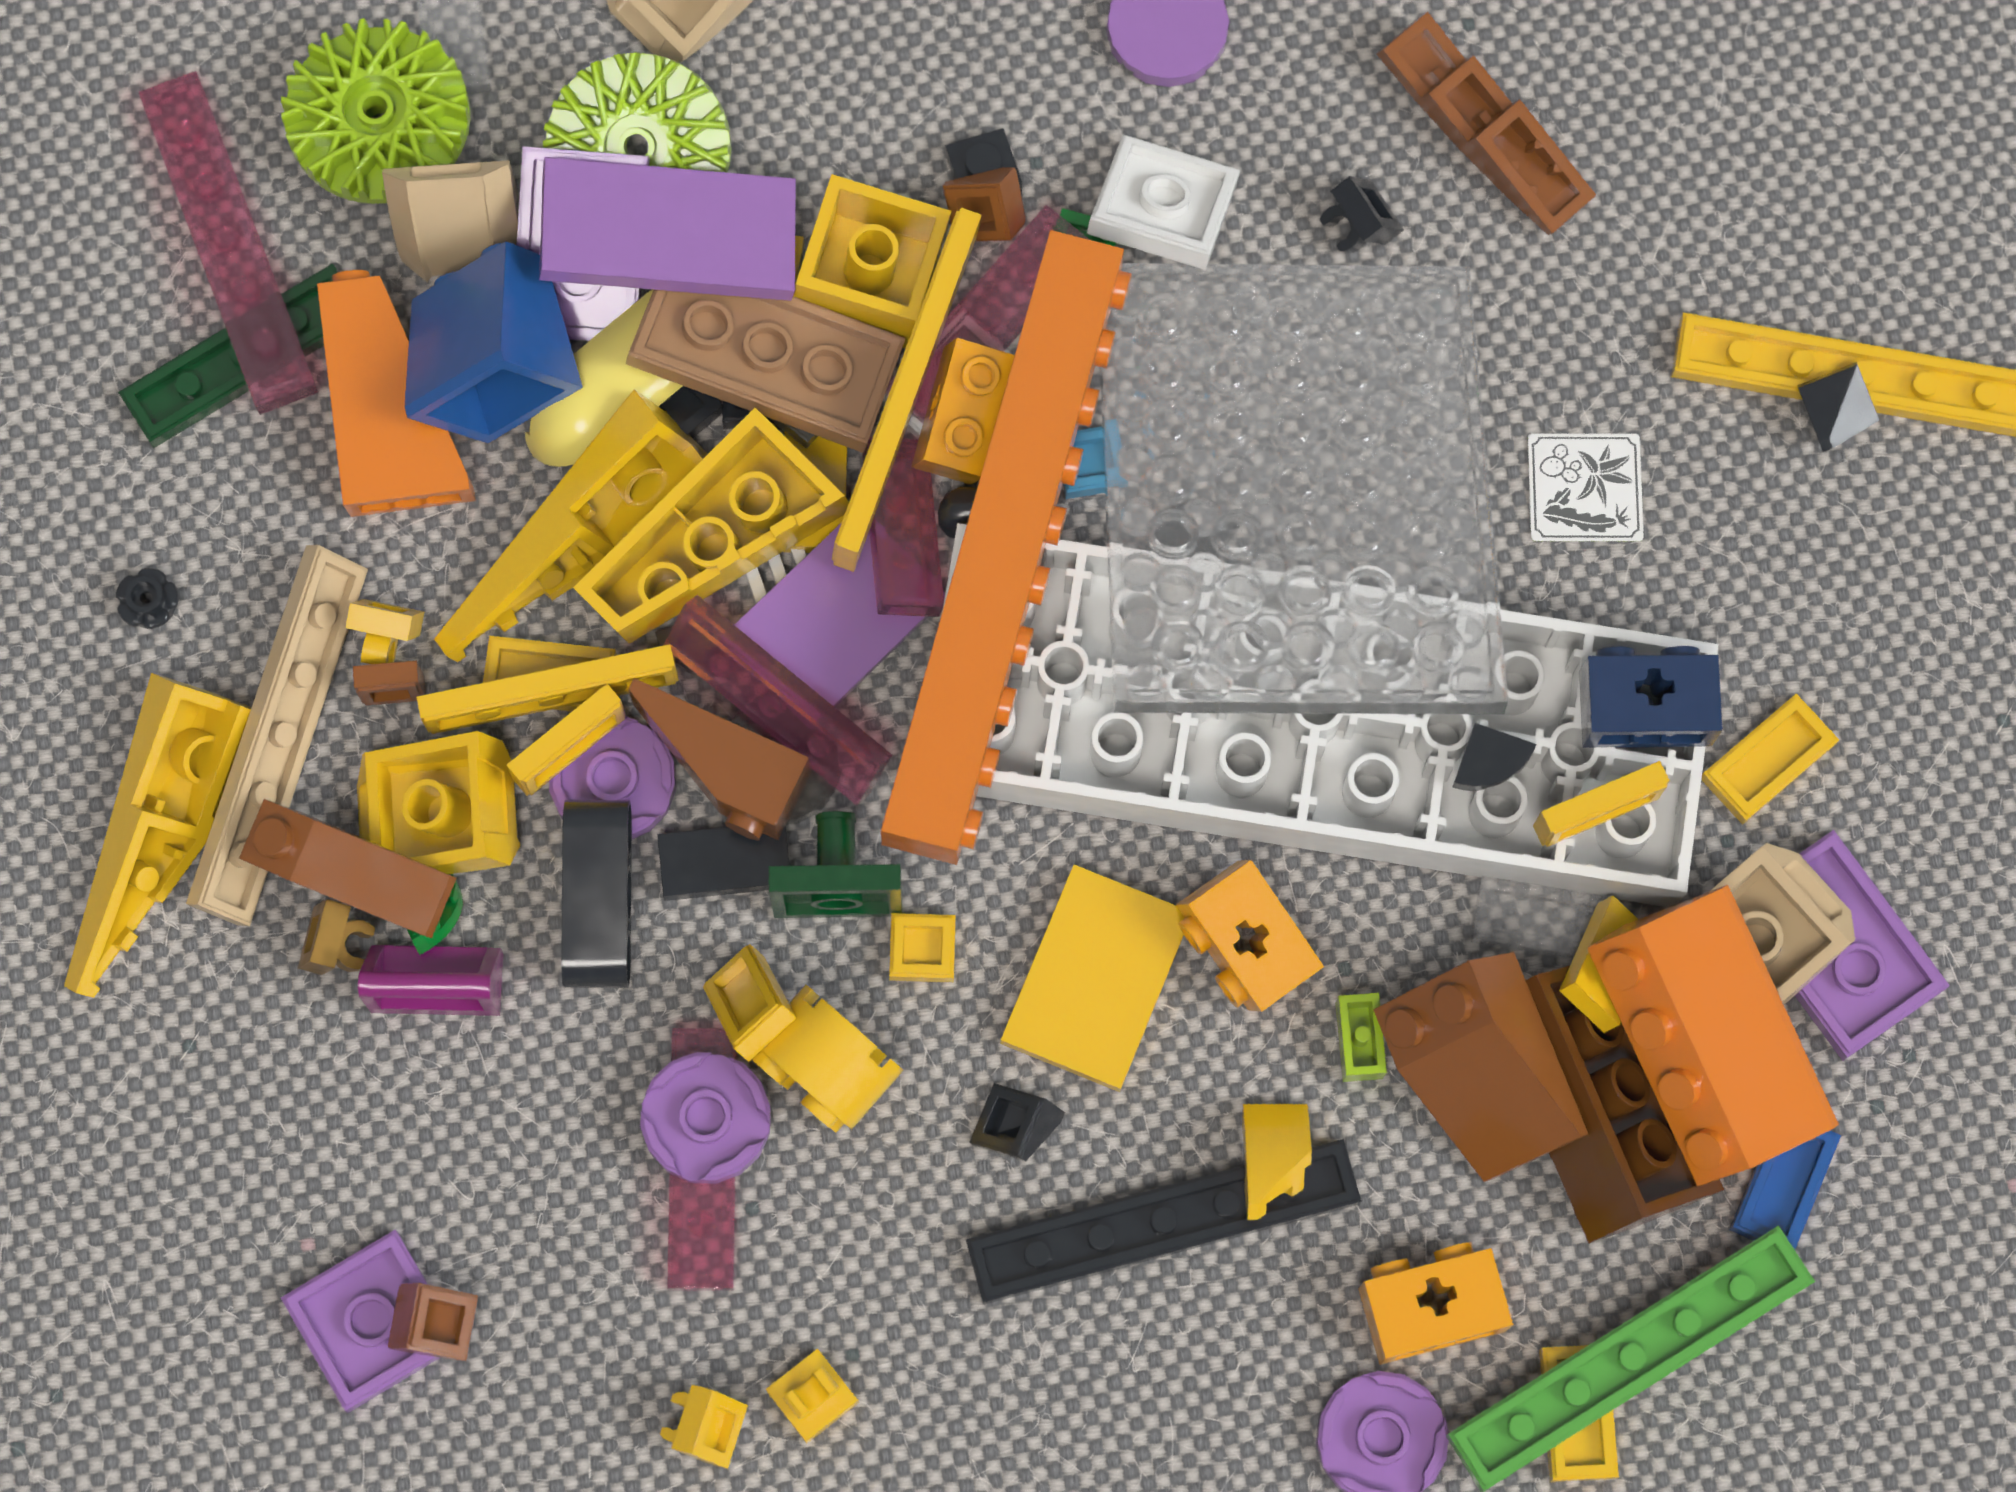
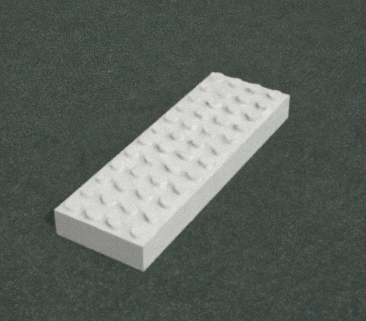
[942,523,1718,907]

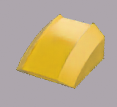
[357,731,521,874]

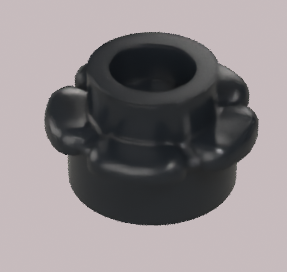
[116,568,179,629]

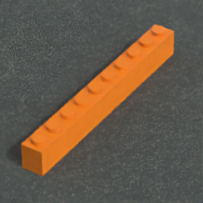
[881,230,1132,865]

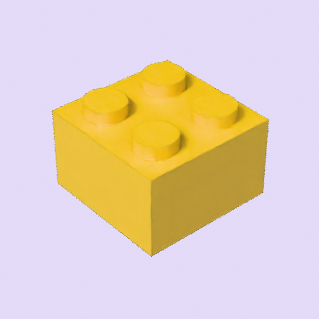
[794,174,951,349]

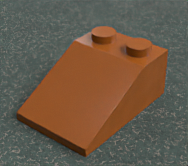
[1373,952,1589,1182]

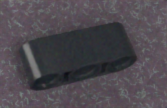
[561,800,632,988]

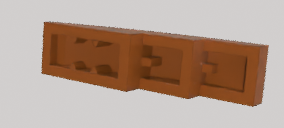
[1376,11,1596,235]

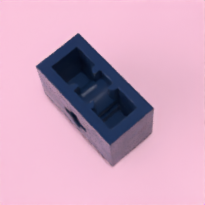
[1579,646,1723,748]

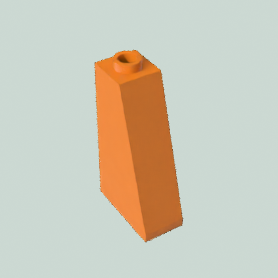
[317,270,476,517]

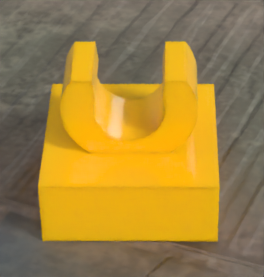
[345,599,425,664]
[765,1348,859,1444]
[660,1384,748,1469]

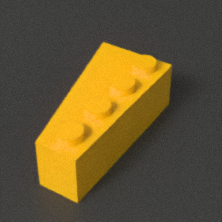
[573,408,849,644]

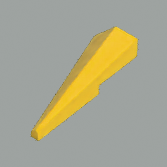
[434,389,708,663]
[64,673,252,998]

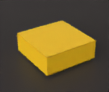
[889,913,956,983]

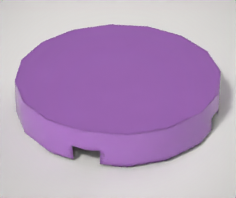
[1107,0,1229,87]
[549,716,676,839]
[640,1052,771,1184]
[1316,1371,1449,1492]

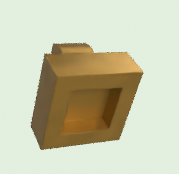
[297,899,375,975]

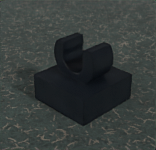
[1319,176,1404,253]

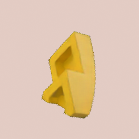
[1242,1104,1312,1220]

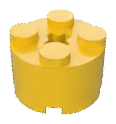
[752,984,904,1133]

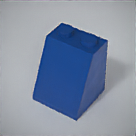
[404,241,583,443]

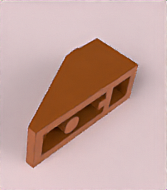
[628,678,811,841]
[239,799,457,938]

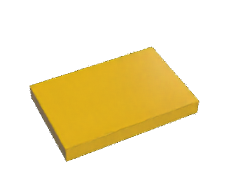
[1000,864,1185,1092]

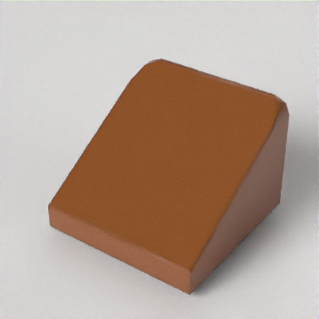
[943,167,1026,242]
[388,1283,478,1361]

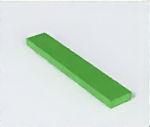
[1446,1226,1815,1492]

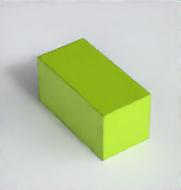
[1335,993,1387,1082]

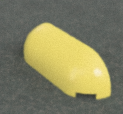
[525,290,683,467]

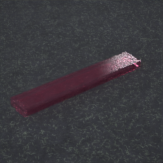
[138,71,319,415]

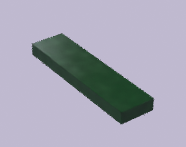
[118,263,338,448]

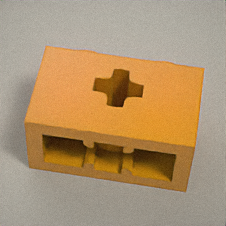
[911,338,1015,485]
[1176,860,1324,1012]
[1358,1242,1513,1365]

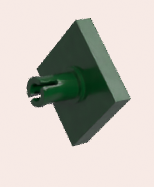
[769,811,902,918]

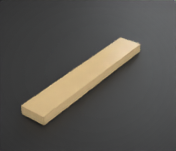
[186,545,368,926]

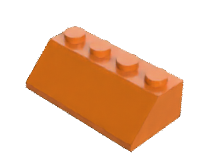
[1587,885,1839,1186]

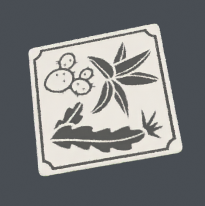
[1528,434,1644,541]

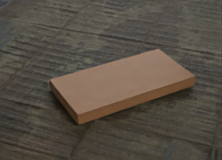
[626,290,905,453]

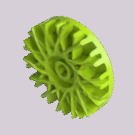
[281,18,470,204]
[543,53,731,173]

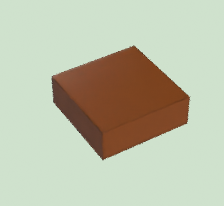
[353,660,426,706]

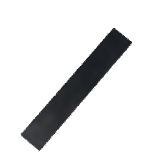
[966,1139,1362,1305]

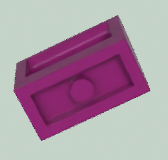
[358,945,503,1016]

